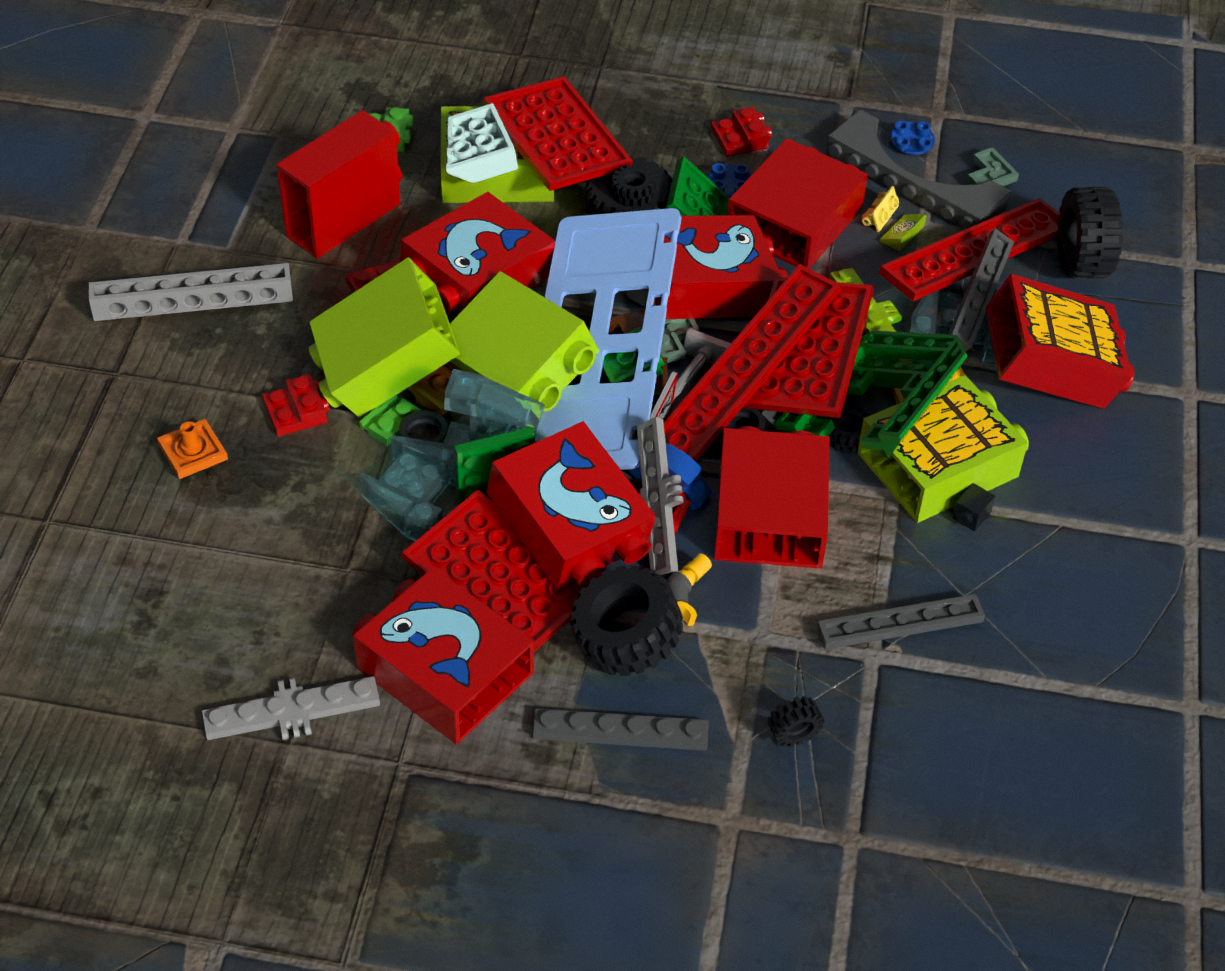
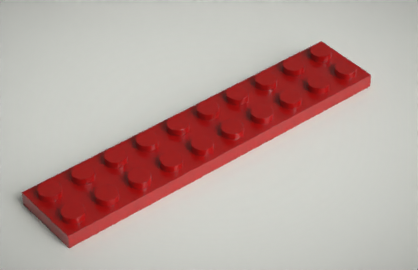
[879,198,1059,301]
[664,264,841,462]

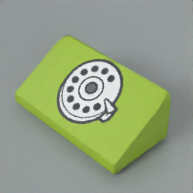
[880,214,926,252]

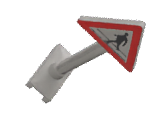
[650,328,731,422]

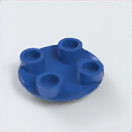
[890,121,935,155]
[708,163,751,197]

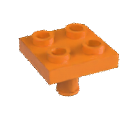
[157,419,228,479]

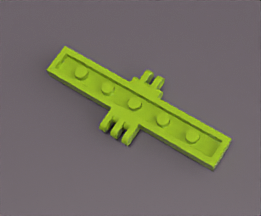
[830,268,902,334]

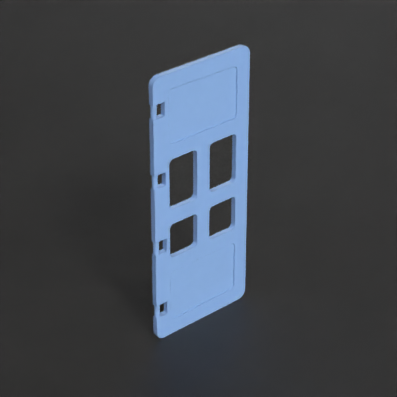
[519,208,681,470]

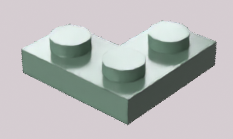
[967,147,1019,186]
[660,319,700,363]

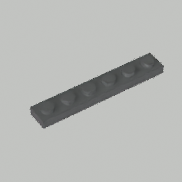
[948,228,1014,351]
[817,594,985,650]
[533,709,709,751]

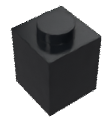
[952,483,996,531]

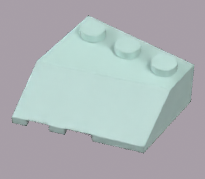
[446,103,518,183]

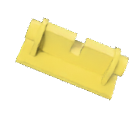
[862,186,899,232]

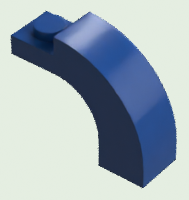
[628,443,713,510]

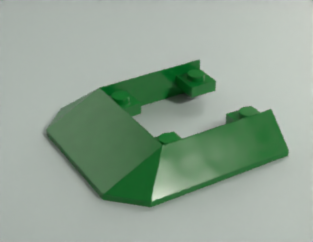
[774,331,968,458]

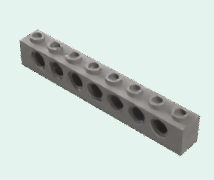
[89,263,293,321]

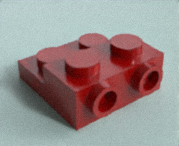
[711,107,772,157]
[262,374,330,437]

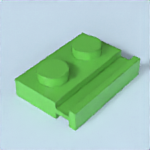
[359,395,422,446]

